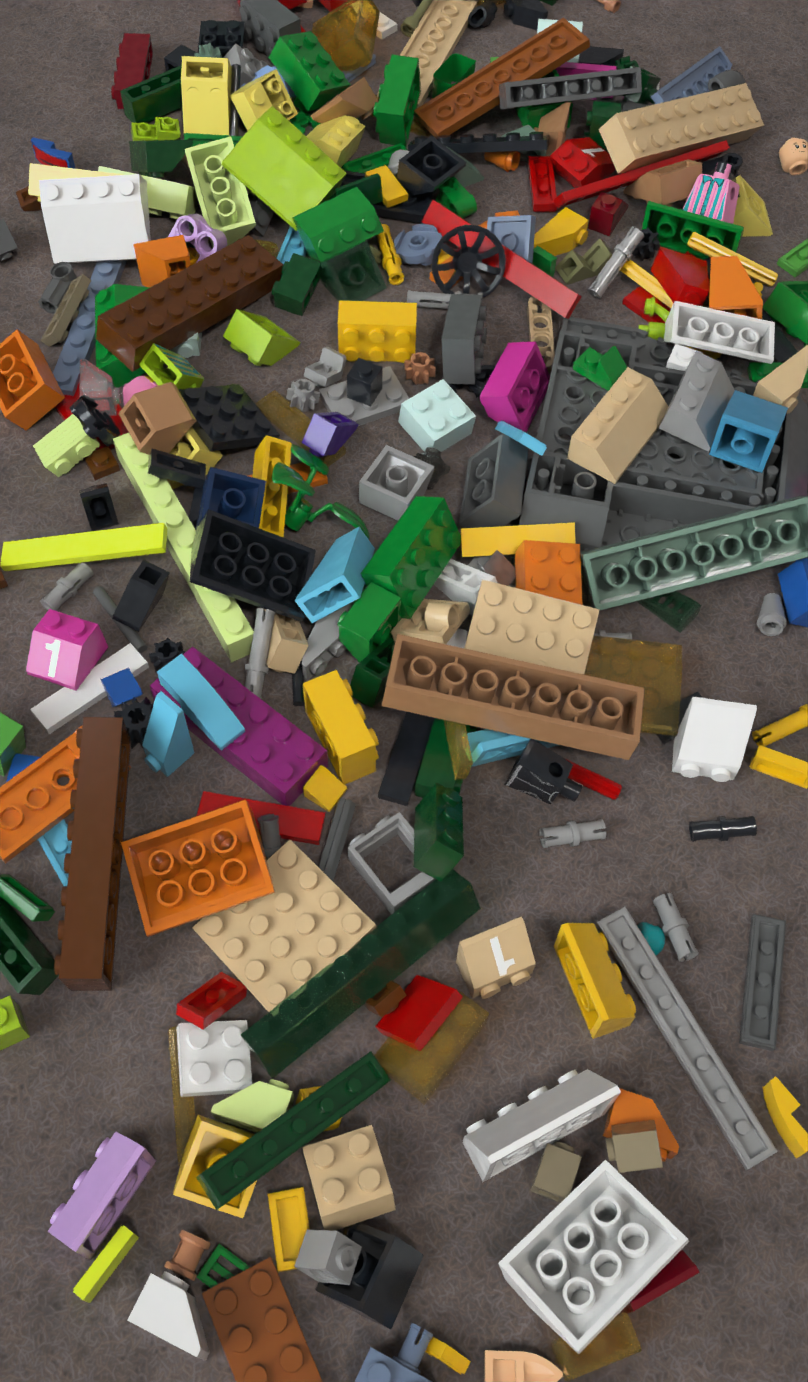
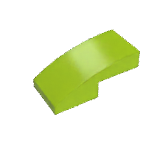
[131,117,181,141]

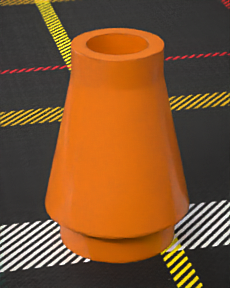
[484,151,520,172]

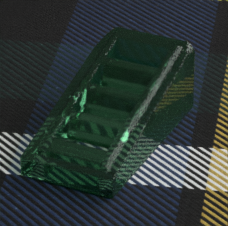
[637,591,702,633]

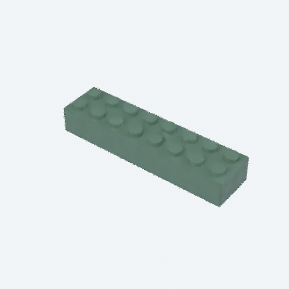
[580,496,808,611]

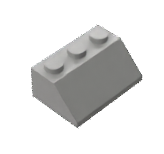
[659,351,735,452]

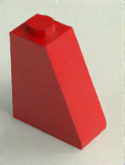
[651,246,710,306]

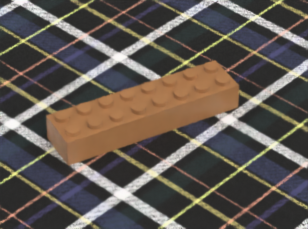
[382,634,644,760]

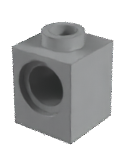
[294,1229,362,1285]

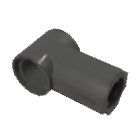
[38,262,77,314]

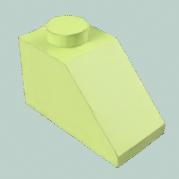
[211,1079,295,1133]

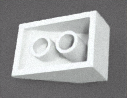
[672,697,757,782]

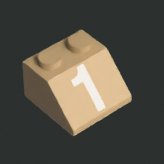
[456,916,536,999]

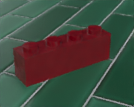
[111,33,153,109]

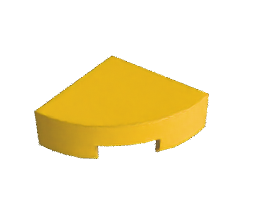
[417,1335,471,1375]

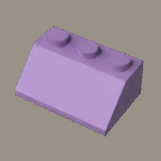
[48,1132,156,1260]

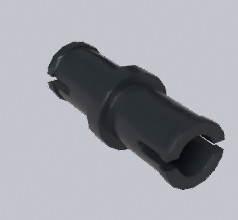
[689,816,757,842]

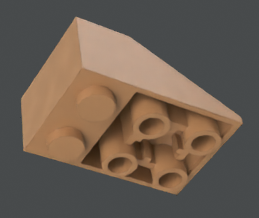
[624,159,702,207]

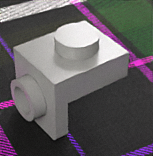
[304,346,346,387]

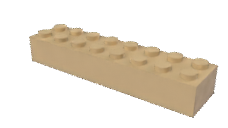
[599,83,764,174]

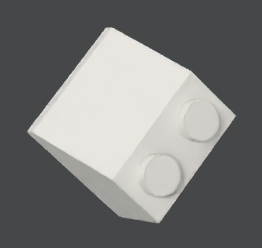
[127,1271,210,1360]

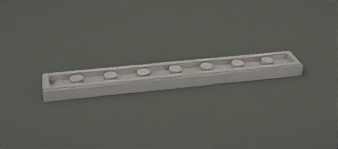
[596,907,778,1170]

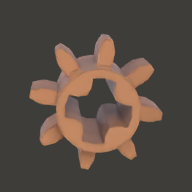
[404,352,436,385]

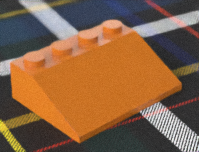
[121,800,275,937]

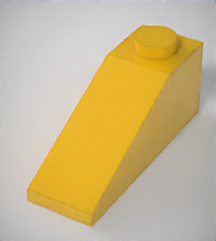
[534,207,589,256]

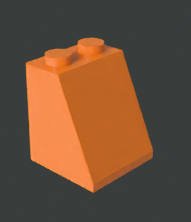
[709,256,763,319]

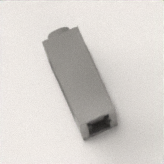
[348,812,445,918]

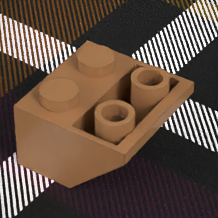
[118,382,197,455]

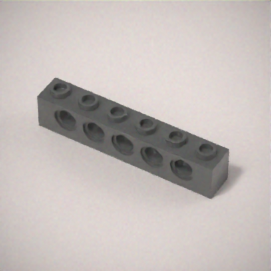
[499,67,642,109]

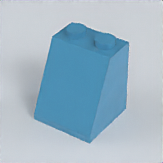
[709,390,788,473]

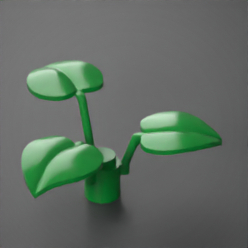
[272,444,370,539]

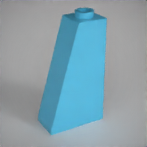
[295,527,375,623]

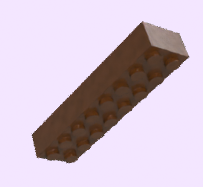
[96,235,284,372]
[54,717,131,991]

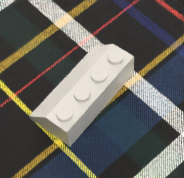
[664,301,775,364]

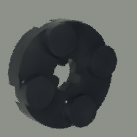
[69,395,120,447]

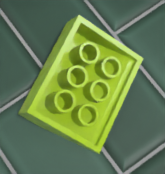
[221,106,347,231]

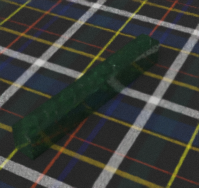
[241,869,481,1079]

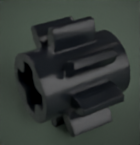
[632,228,660,261]
[149,638,185,673]

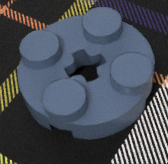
[394,224,442,266]

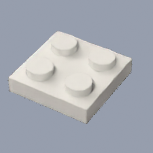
[177,1020,252,1097]

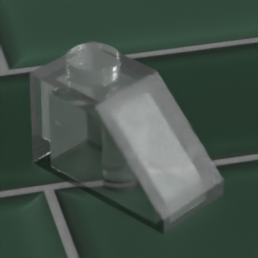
[80,359,121,416]

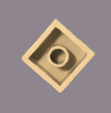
[302,1125,396,1231]

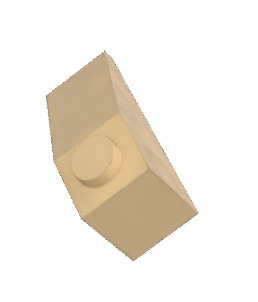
[753,345,808,414]
[262,608,309,674]

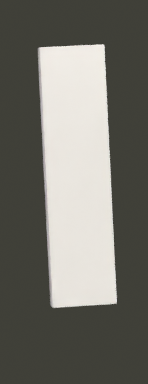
[30,643,149,734]

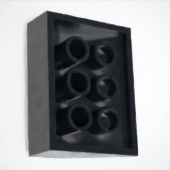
[190,509,316,622]

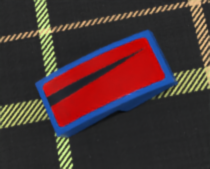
[31,137,76,169]

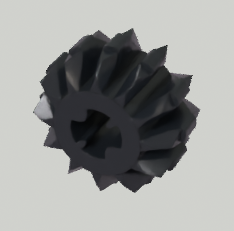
[114,697,154,749]

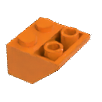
[133,235,191,287]

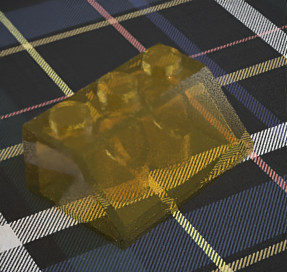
[374,991,489,1105]

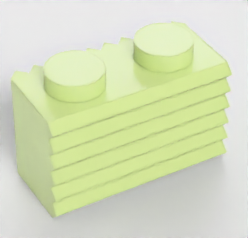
[33,414,100,477]

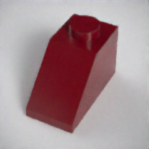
[588,192,629,237]

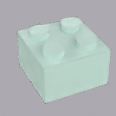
[398,379,476,459]

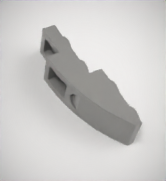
[302,584,367,681]

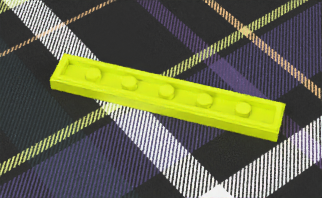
[0,523,167,571]

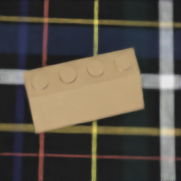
[567,367,668,484]

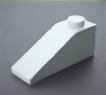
[434,559,497,615]

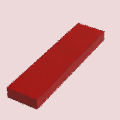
[196,791,326,845]

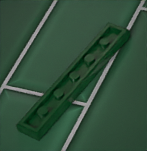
[196,1051,391,1210]

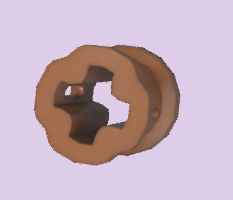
[164,1230,211,1281]

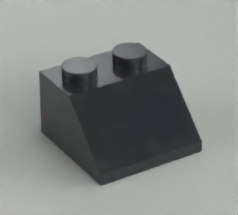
[397,136,467,195]
[315,1222,424,1330]

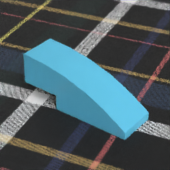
[157,653,245,750]

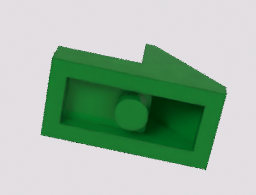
[573,346,627,391]

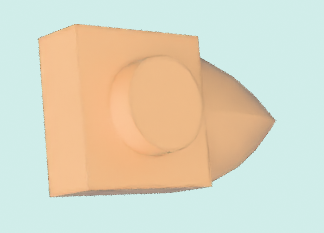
[484,1350,563,1382]

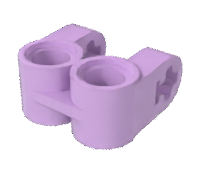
[168,214,227,263]

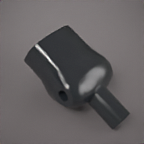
[468,1,497,28]

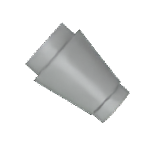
[757,593,787,636]

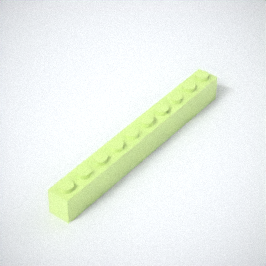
[113,432,254,662]

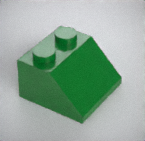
[337,582,401,663]

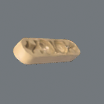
[527,296,555,373]

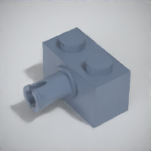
[355,1323,434,1382]

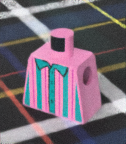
[683,162,740,224]

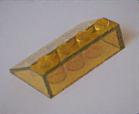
[312,0,380,71]
[584,635,682,736]

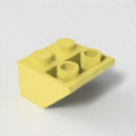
[229,69,298,131]

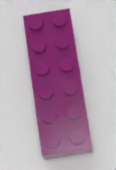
[150,646,328,806]

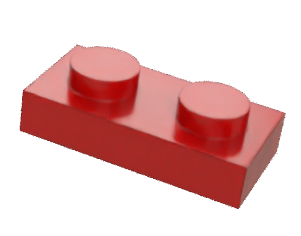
[176,972,247,1030]

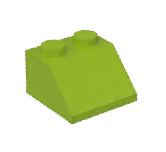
[223,309,301,367]

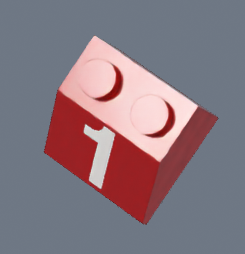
[550,137,616,188]

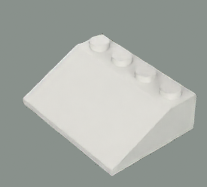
[39,174,151,264]
[462,1069,621,1182]
[498,1160,689,1354]

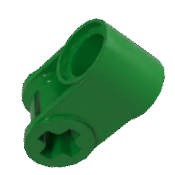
[436,177,477,218]

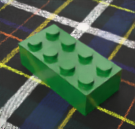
[361,496,461,619]

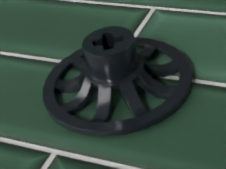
[431,225,506,298]

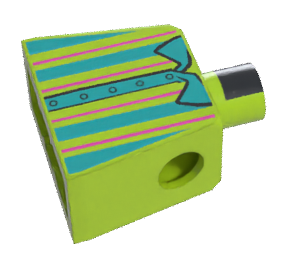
[139,343,204,389]

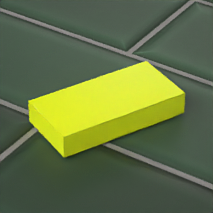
[73,1225,139,1303]

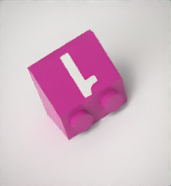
[26,609,108,691]

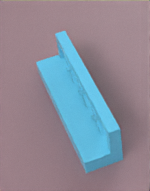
[460,729,558,767]

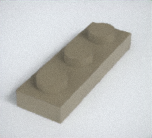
[41,274,91,347]

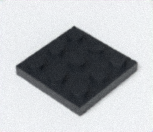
[178,384,280,451]

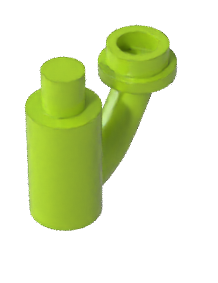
[638,297,670,340]

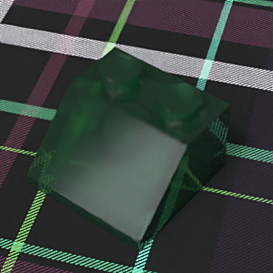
[320,241,387,301]

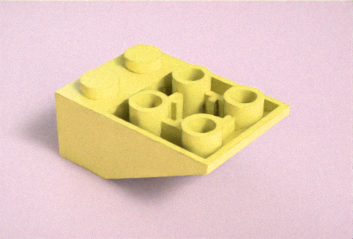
[181,56,232,135]

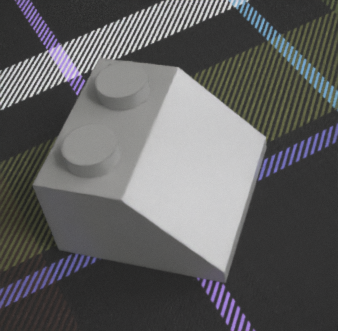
[359,445,435,521]

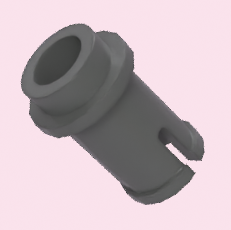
[258,814,285,857]

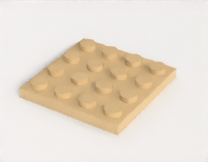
[464,579,600,675]
[192,840,378,1023]

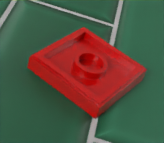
[375,975,463,1051]

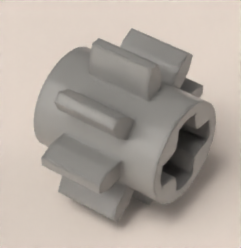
[286,379,320,412]

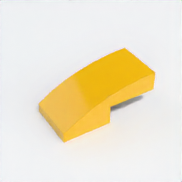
[762,1076,808,1159]

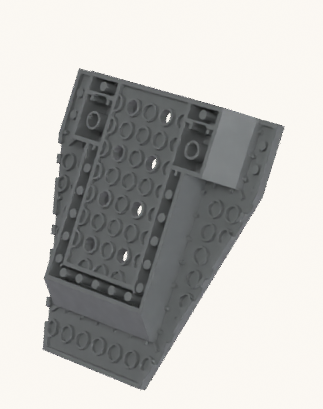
[511,317,808,577]

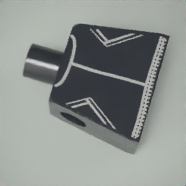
[504,739,583,804]

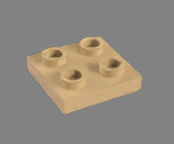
[391,599,471,644]

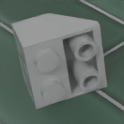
[223,43,268,87]

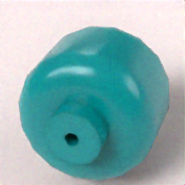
[637,922,665,956]

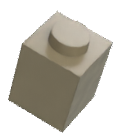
[606,1120,663,1173]
[530,1141,582,1203]

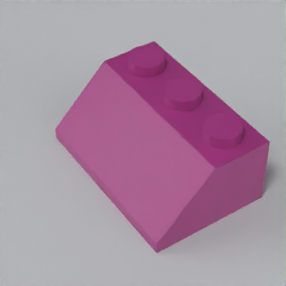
[479,341,550,432]

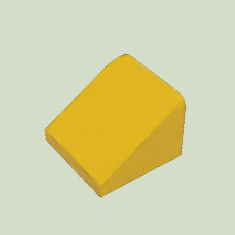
[303,765,347,813]

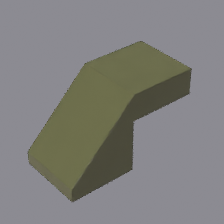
[555,238,613,285]

